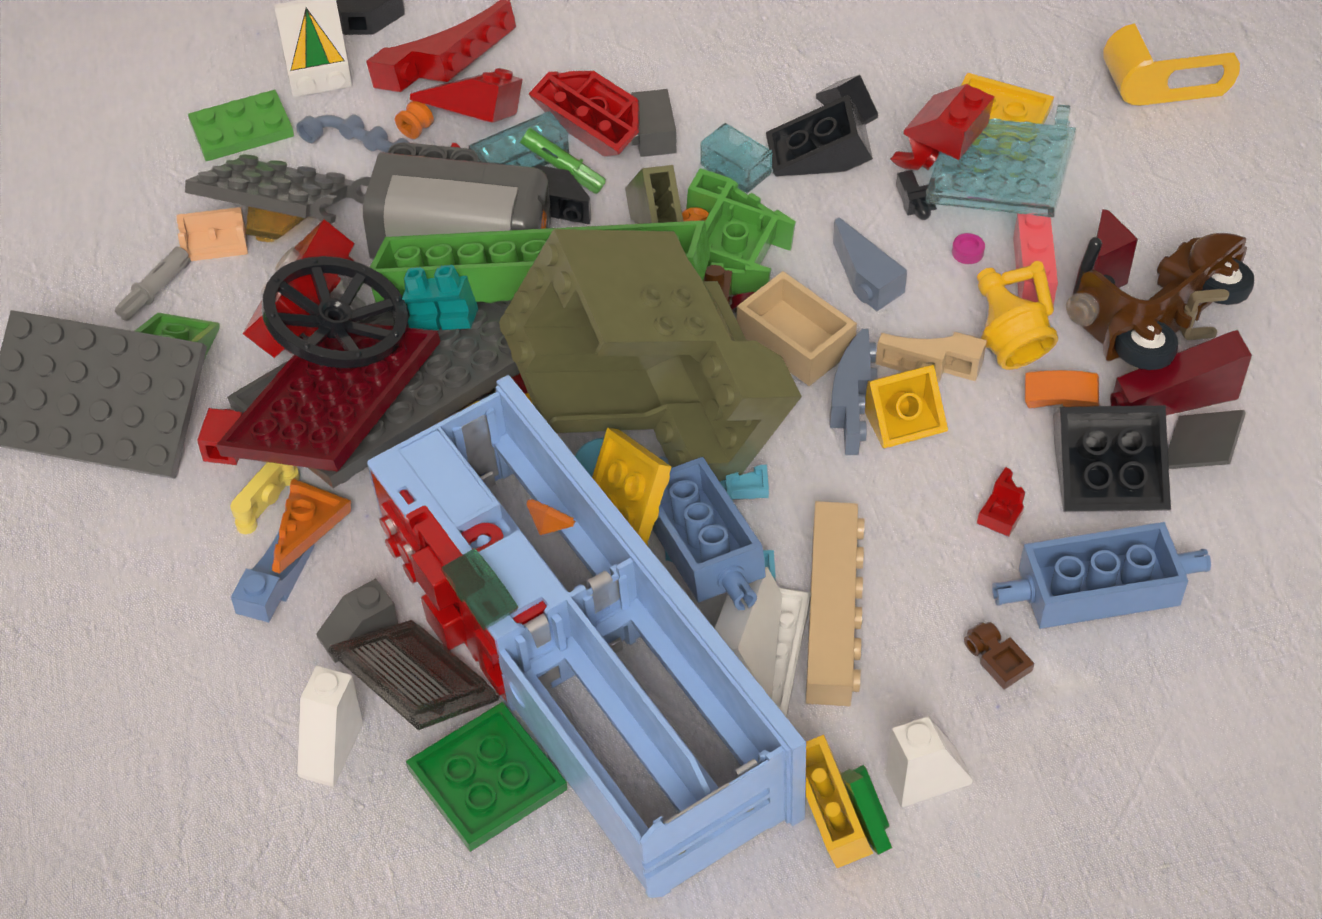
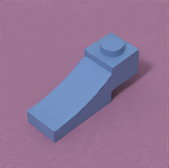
[231,532,315,623]

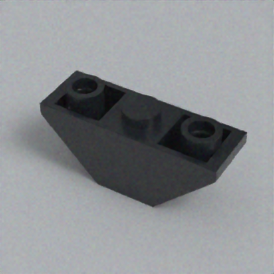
[336,0,405,35]
[535,165,591,224]

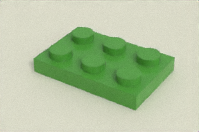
[188,89,294,162]

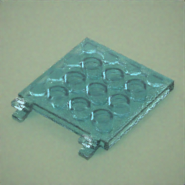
[926,104,1076,217]

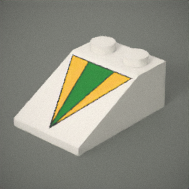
[274,0,352,97]

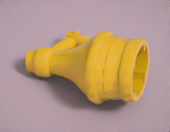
[976,261,1059,370]

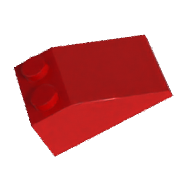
[410,68,523,123]

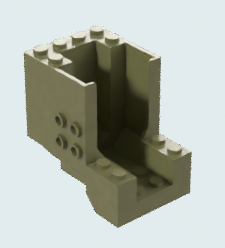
[499,229,802,482]

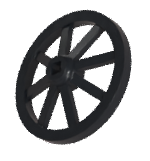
[261,256,408,368]

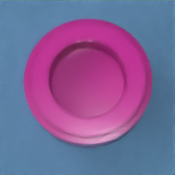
[952,233,985,264]

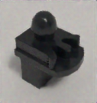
[896,170,943,220]

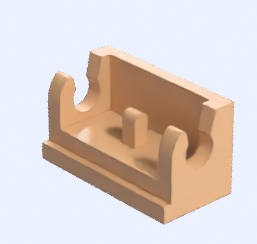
[177,207,248,261]

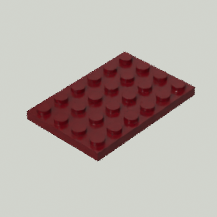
[216,323,441,472]

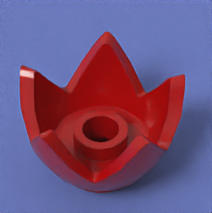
[890,137,942,171]

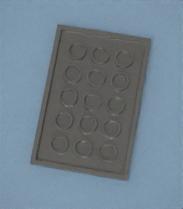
[0,310,207,479]

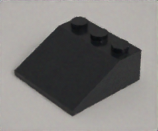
[1053,405,1171,512]

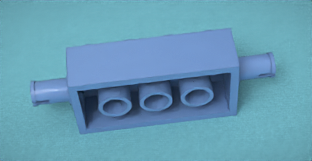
[652,456,766,610]
[992,522,1211,629]

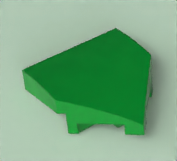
[841,765,892,855]

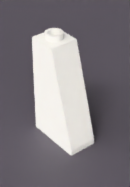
[714,567,782,699]

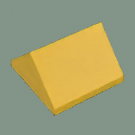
[865,364,948,449]

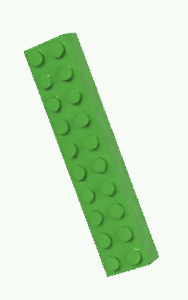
[370,220,711,305]

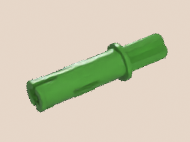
[519,128,606,194]

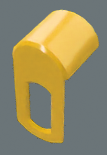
[1103,23,1240,106]

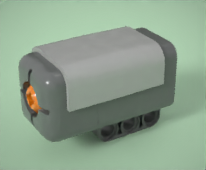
[363,142,551,260]

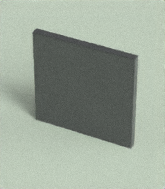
[1168,410,1246,469]

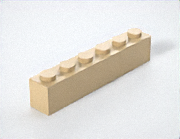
[806,501,865,706]

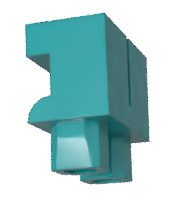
[402,265,478,331]

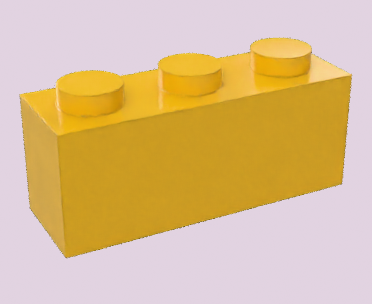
[805,734,873,868]

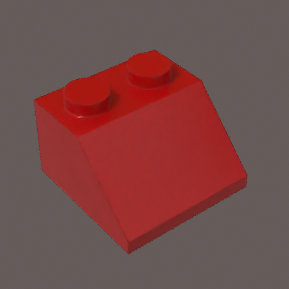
[903,84,995,160]

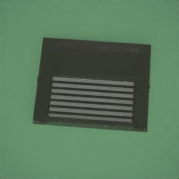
[328,620,500,730]

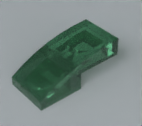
[441,548,518,630]

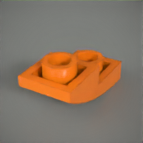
[1025,370,1099,409]

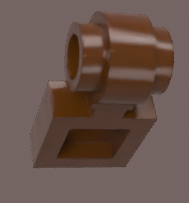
[964,622,1035,690]

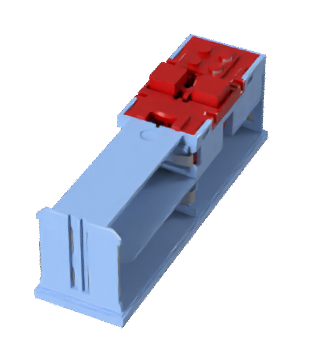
[367,375,806,898]

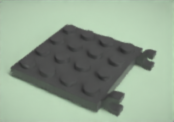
[185,154,371,224]

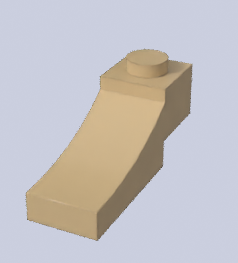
[876,332,987,382]

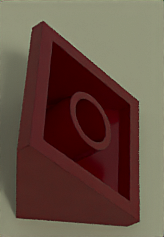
[1093,209,1138,288]

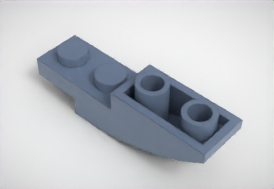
[830,329,877,455]

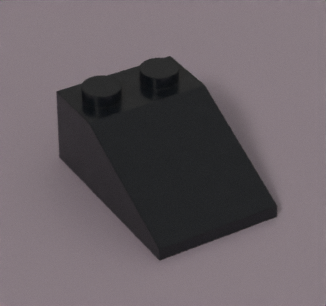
[766,94,873,177]

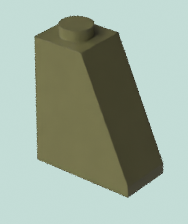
[625,165,683,224]

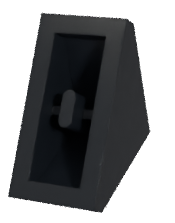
[816,74,878,125]

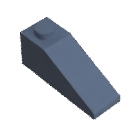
[833,217,907,311]

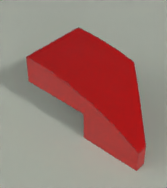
[977,467,1025,537]

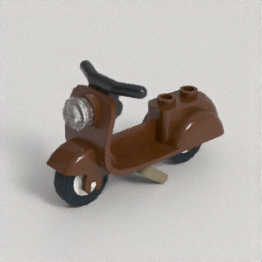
[1066,233,1254,370]

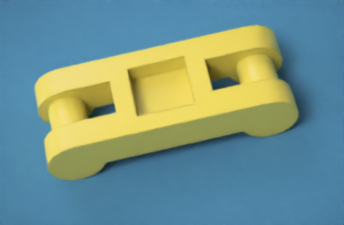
[230,462,300,534]

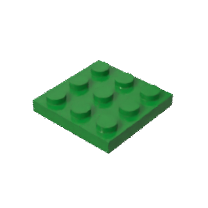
[406,702,568,852]

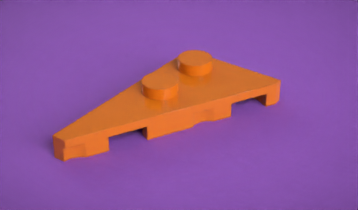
[272,479,351,574]

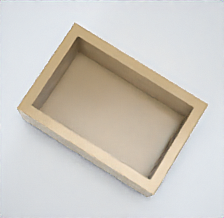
[737,271,857,386]

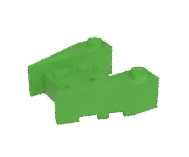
[686,168,796,295]

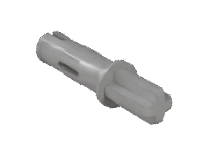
[115,247,191,321]

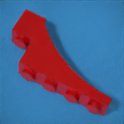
[366,0,516,92]

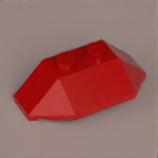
[529,71,639,156]

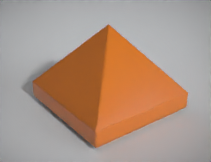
[526,499,576,535]

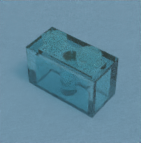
[700,123,772,193]

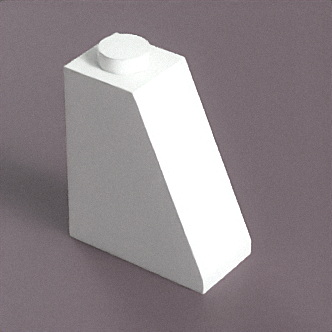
[297,666,363,787]
[885,716,973,808]

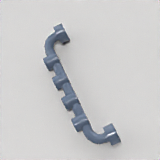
[296,114,410,153]

